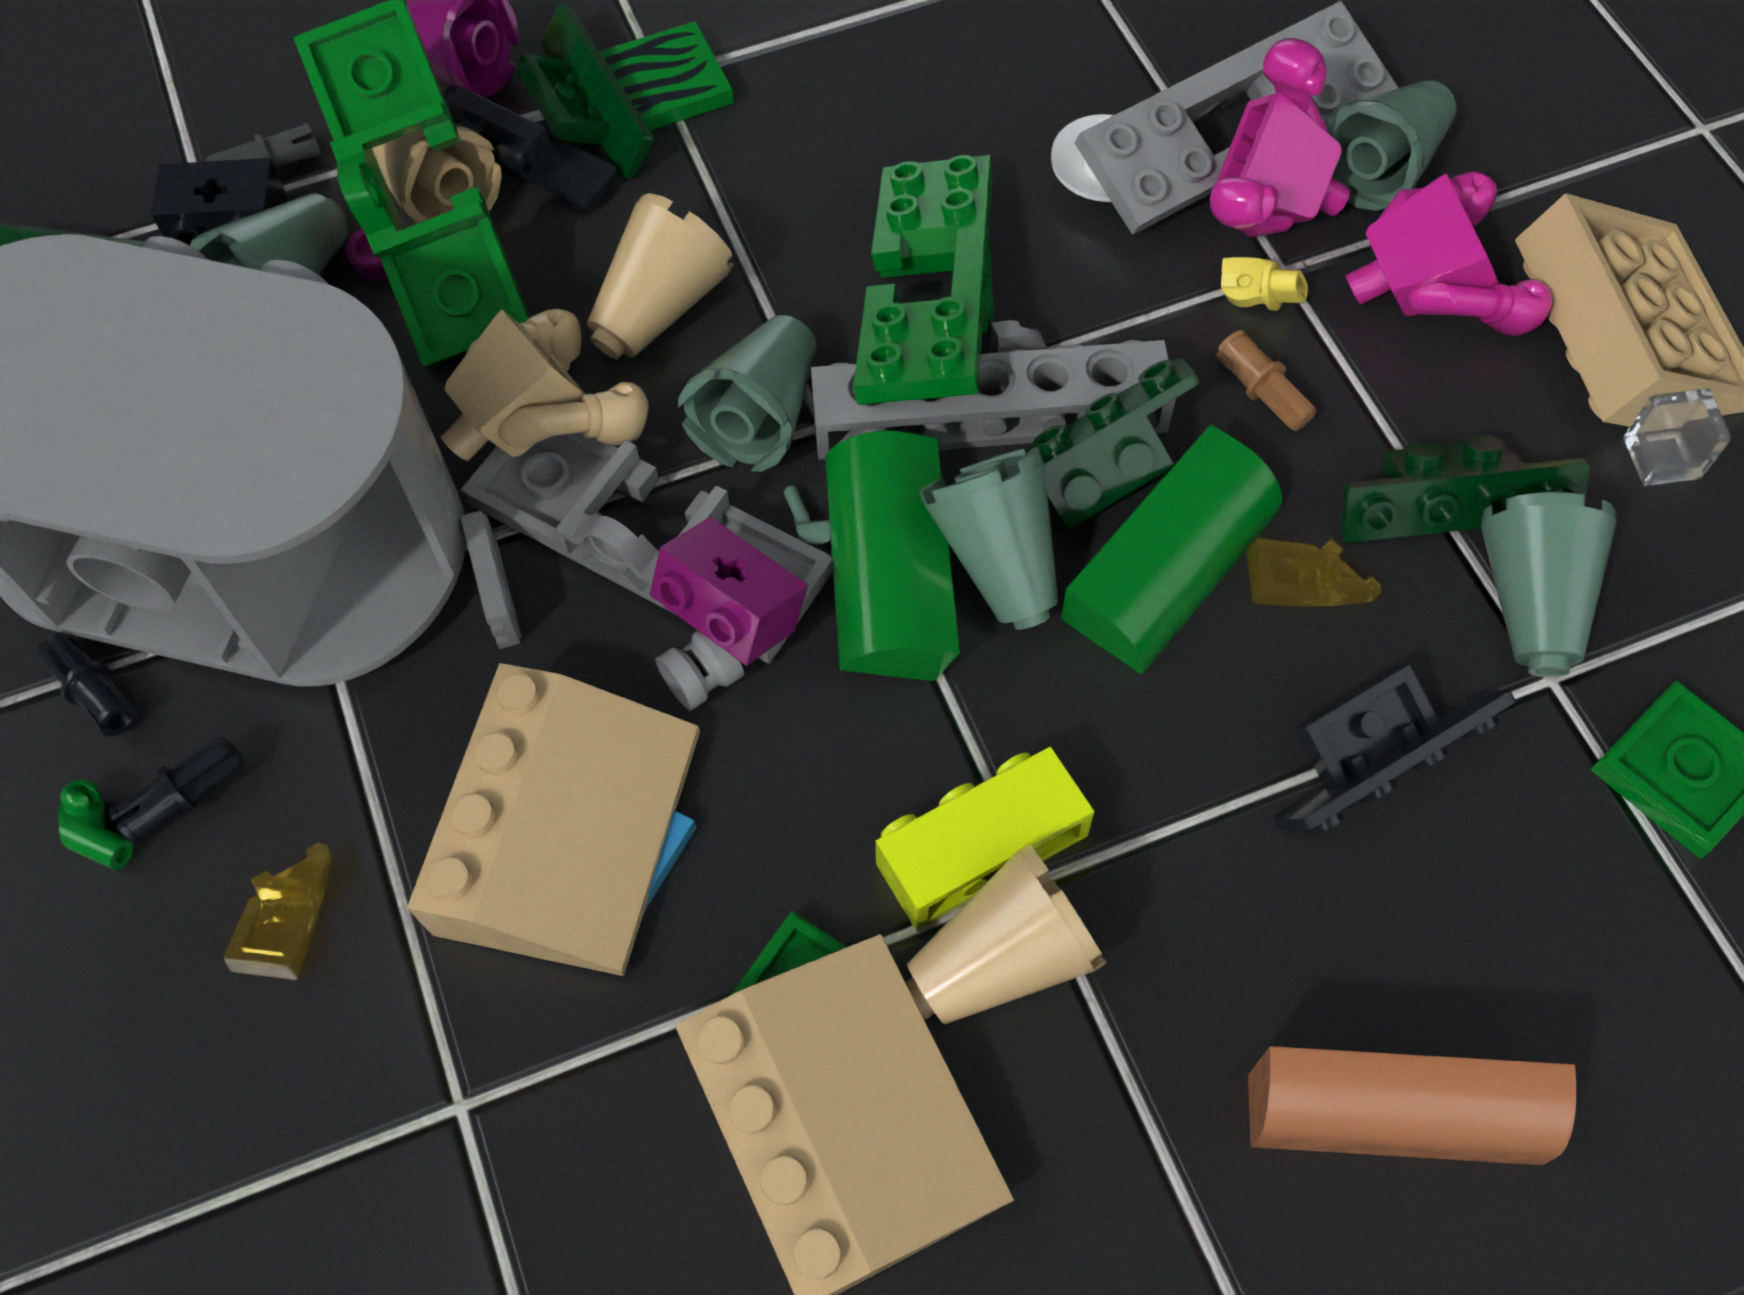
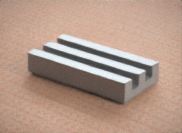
[460,510,522,649]

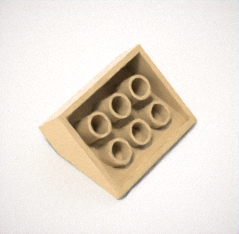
[1515,193,1744,429]
[407,663,700,976]
[675,934,1014,1295]

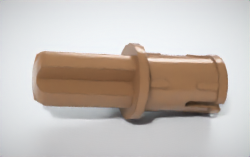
[1215,330,1316,431]

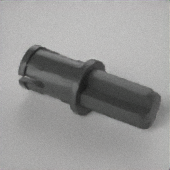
[206,122,321,169]

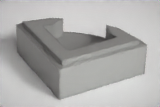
[989,320,1048,353]

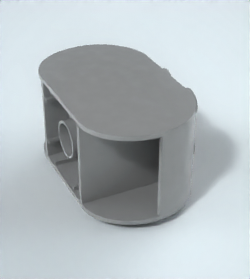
[0,234,466,686]

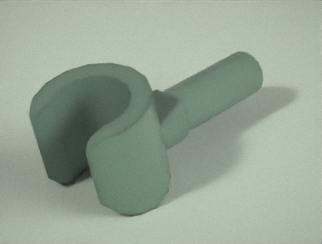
[784,486,832,556]

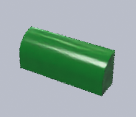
[1061,424,1282,675]
[825,431,960,681]

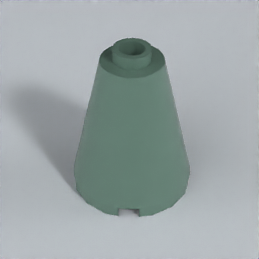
[1325,80,1456,211]
[190,193,348,276]
[678,315,817,472]
[919,447,1059,630]
[1481,492,1617,677]

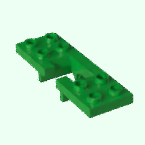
[293,0,530,369]
[853,155,994,405]

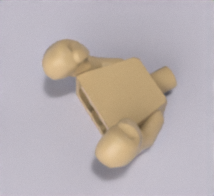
[441,309,649,462]

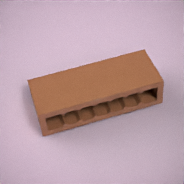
[1248,1046,1576,1165]

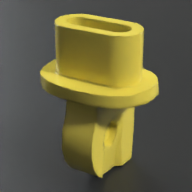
[1221,257,1308,311]

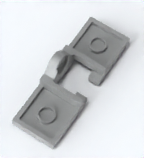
[1074,1,1398,235]
[460,432,833,664]

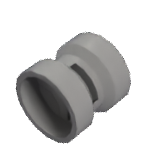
[655,631,744,711]

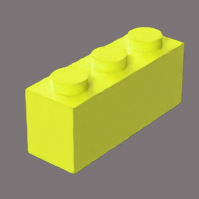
[875,746,1094,931]

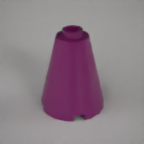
[382,0,519,97]

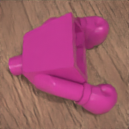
[1209,38,1350,237]
[1345,171,1553,336]

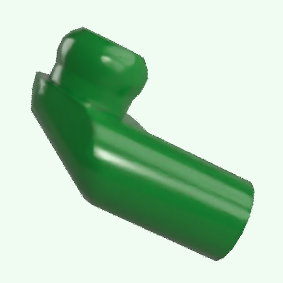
[57,780,134,871]

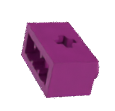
[650,516,808,666]

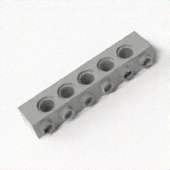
[811,340,1176,460]

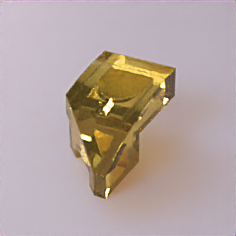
[1247,538,1382,606]
[223,843,331,980]

